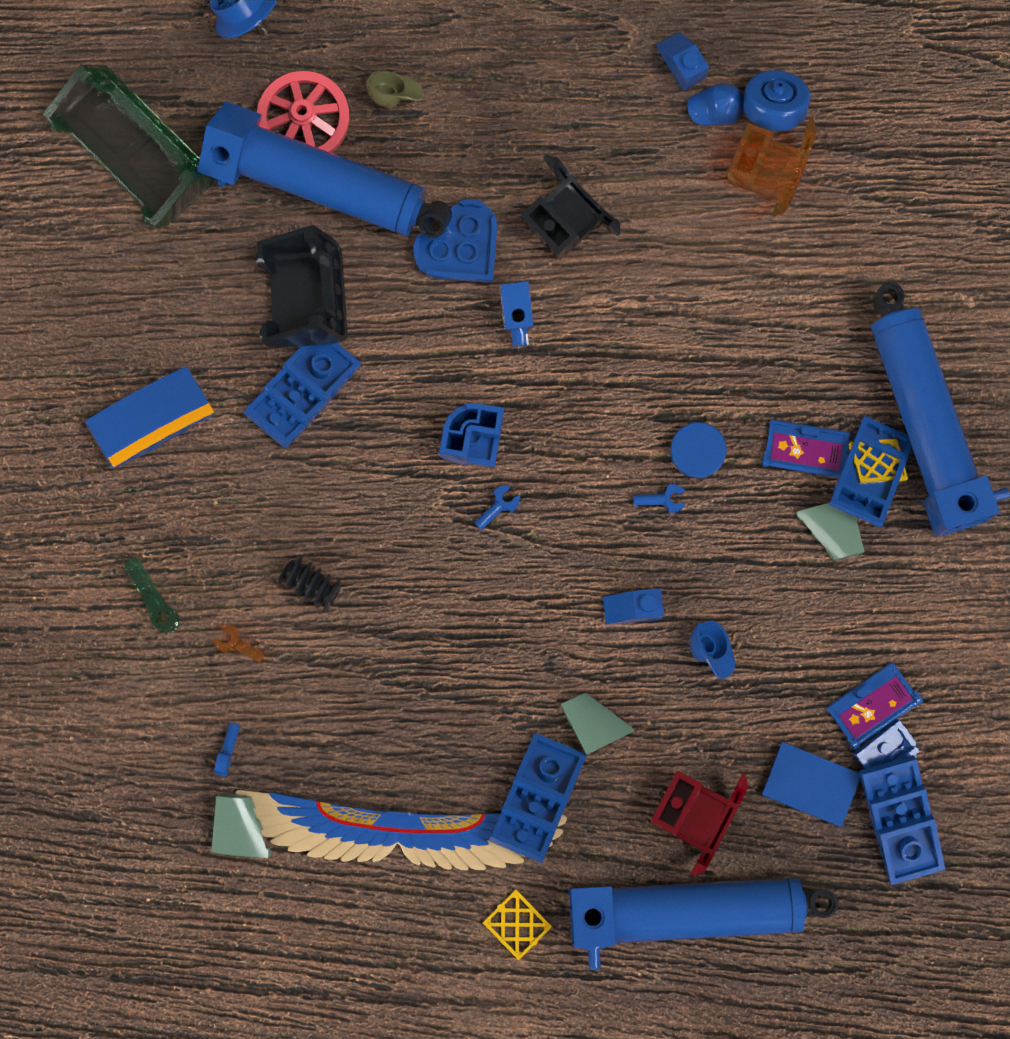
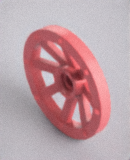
[257,71,350,153]

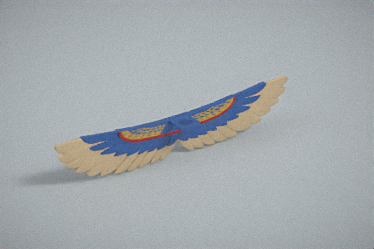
[235,790,567,870]

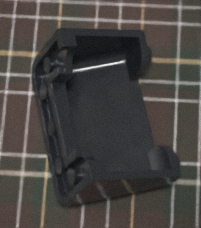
[256,225,347,349]

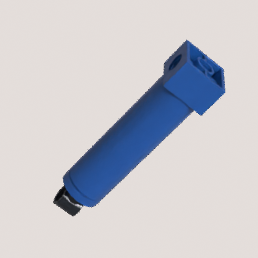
[197,101,452,238]
[870,282,1010,538]
[569,877,838,970]

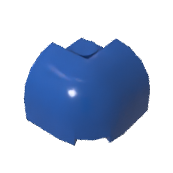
[439,403,504,468]

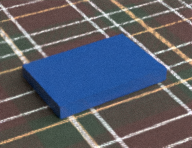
[761,742,861,827]

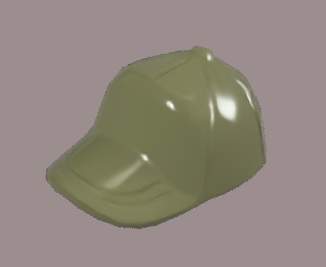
[365,70,423,109]

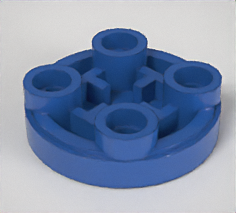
[670,422,727,479]

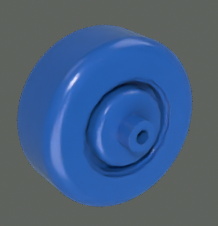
[743,70,811,131]

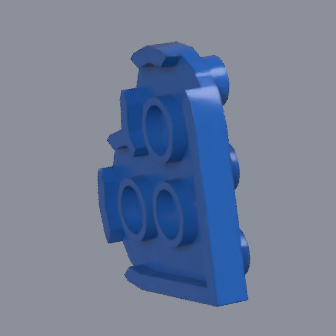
[413,199,497,283]

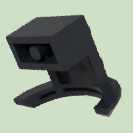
[521,155,620,260]

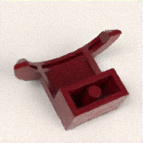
[651,771,748,876]

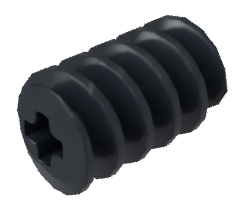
[277,556,341,613]

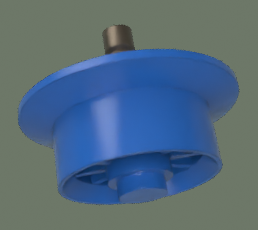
[210,0,277,38]

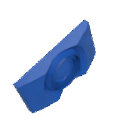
[829,416,912,528]

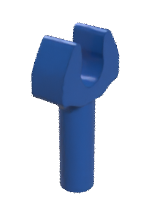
[633,484,686,514]
[474,485,520,530]
[214,723,240,777]

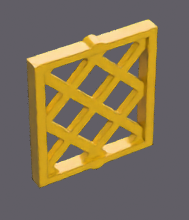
[848,439,908,483]
[483,890,552,960]

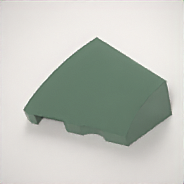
[796,503,865,561]
[560,693,634,755]
[211,792,271,858]

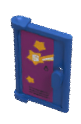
[762,419,850,478]
[826,662,923,750]

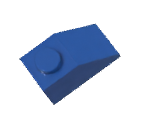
[656,32,709,91]
[603,588,664,625]

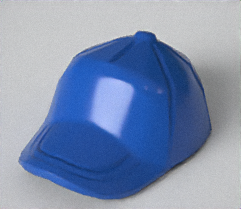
[687,83,744,125]
[690,620,735,679]

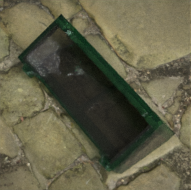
[43,64,216,227]

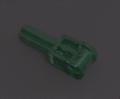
[124,557,180,633]

